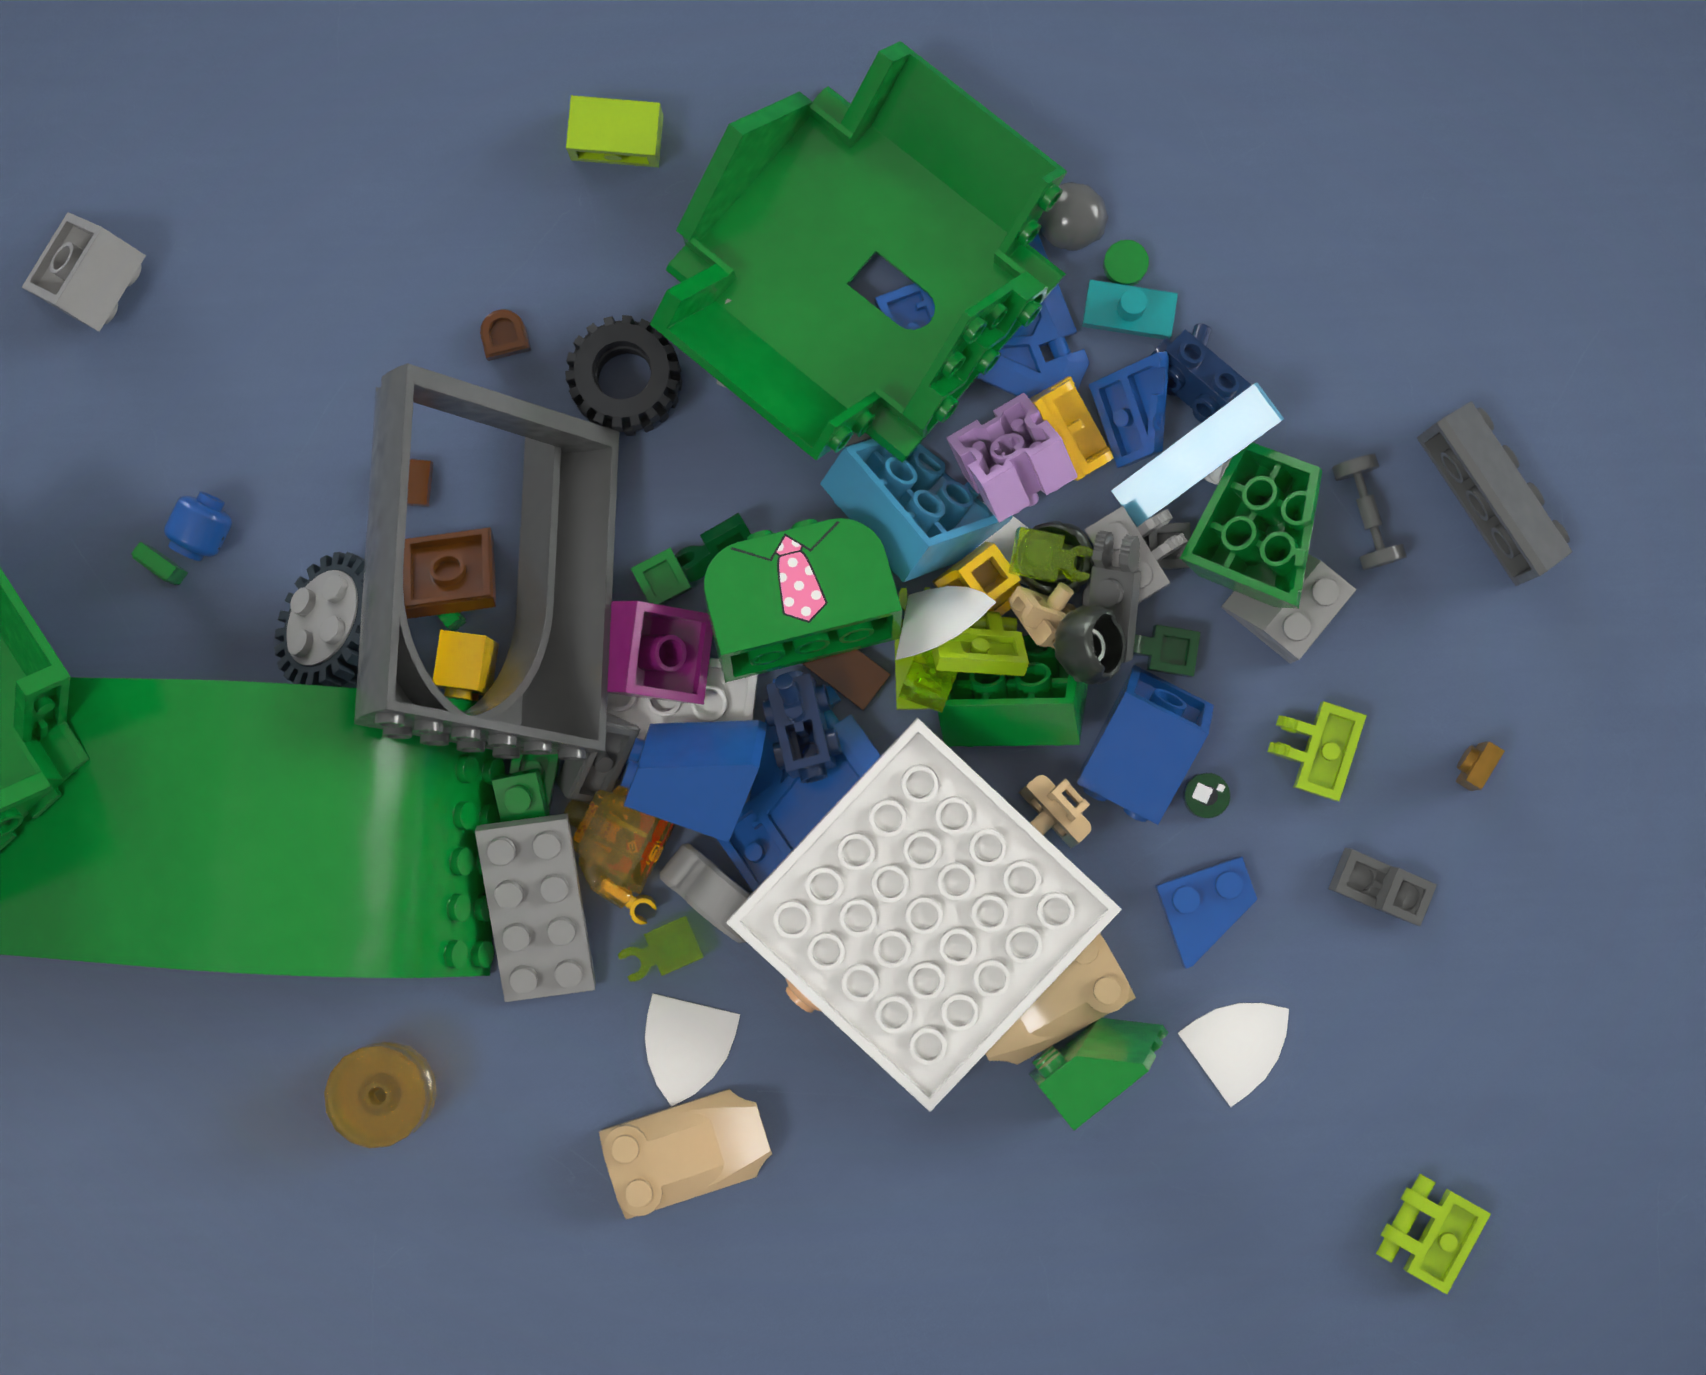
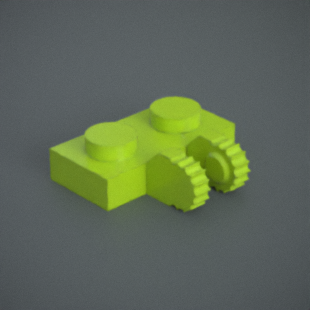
[1267,701,1367,802]

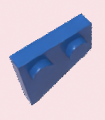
[1089,352,1169,468]
[1155,857,1257,969]

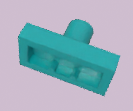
[1082,279,1178,340]

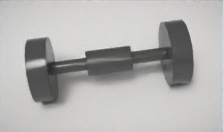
[1332,454,1407,570]

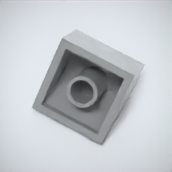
[22,212,146,332]
[1221,554,1357,664]

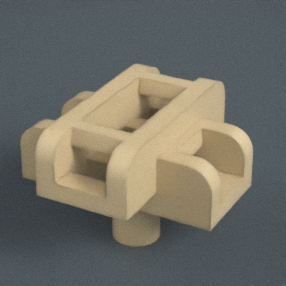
[1009,582,1076,649]
[1019,775,1091,848]

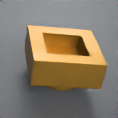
[1455,741,1505,791]

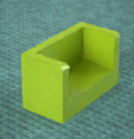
[566,95,663,168]

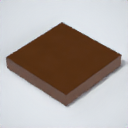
[403,527,496,619]

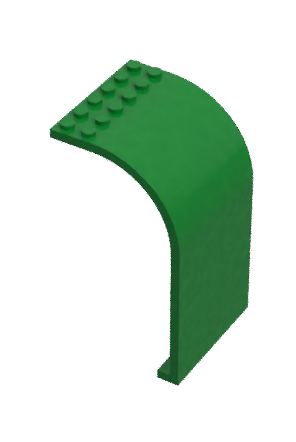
[0,677,505,978]

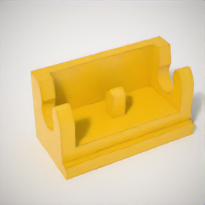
[1029,376,1114,481]

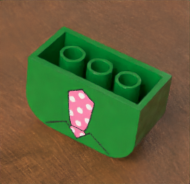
[704,518,902,683]

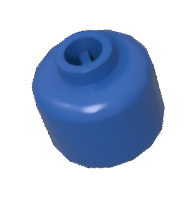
[164,491,232,561]

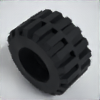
[565,315,682,436]

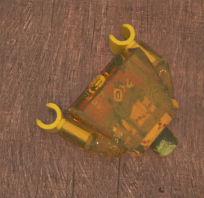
[564,785,676,925]

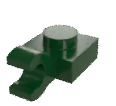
[675,513,751,582]
[1133,624,1201,677]

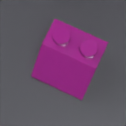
[607,601,713,705]

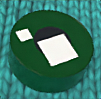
[1183,773,1230,818]

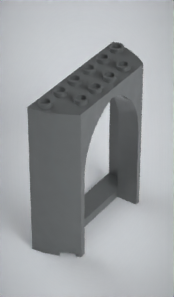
[354,363,619,761]

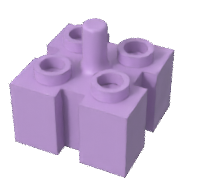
[946,393,1078,523]

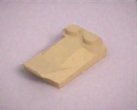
[985,933,1136,1065]
[599,1089,772,1220]

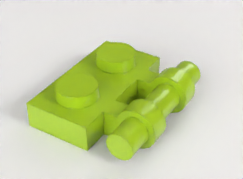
[932,611,1029,676]
[1376,1173,1491,1294]

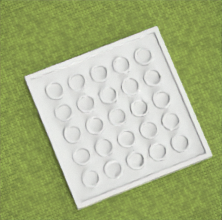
[726,718,1122,1112]

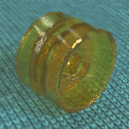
[324,1041,437,1148]

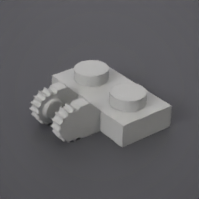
[1084,506,1188,604]

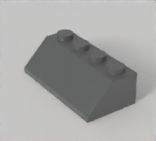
[1417,401,1573,586]

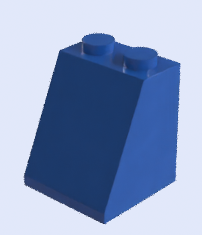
[1076,665,1214,825]
[620,720,768,843]

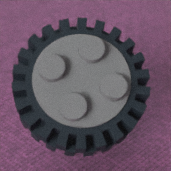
[274,552,365,688]

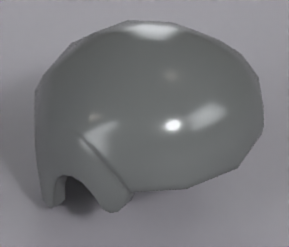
[1038,182,1108,251]

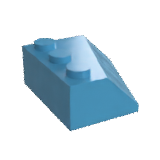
[820,439,1013,582]

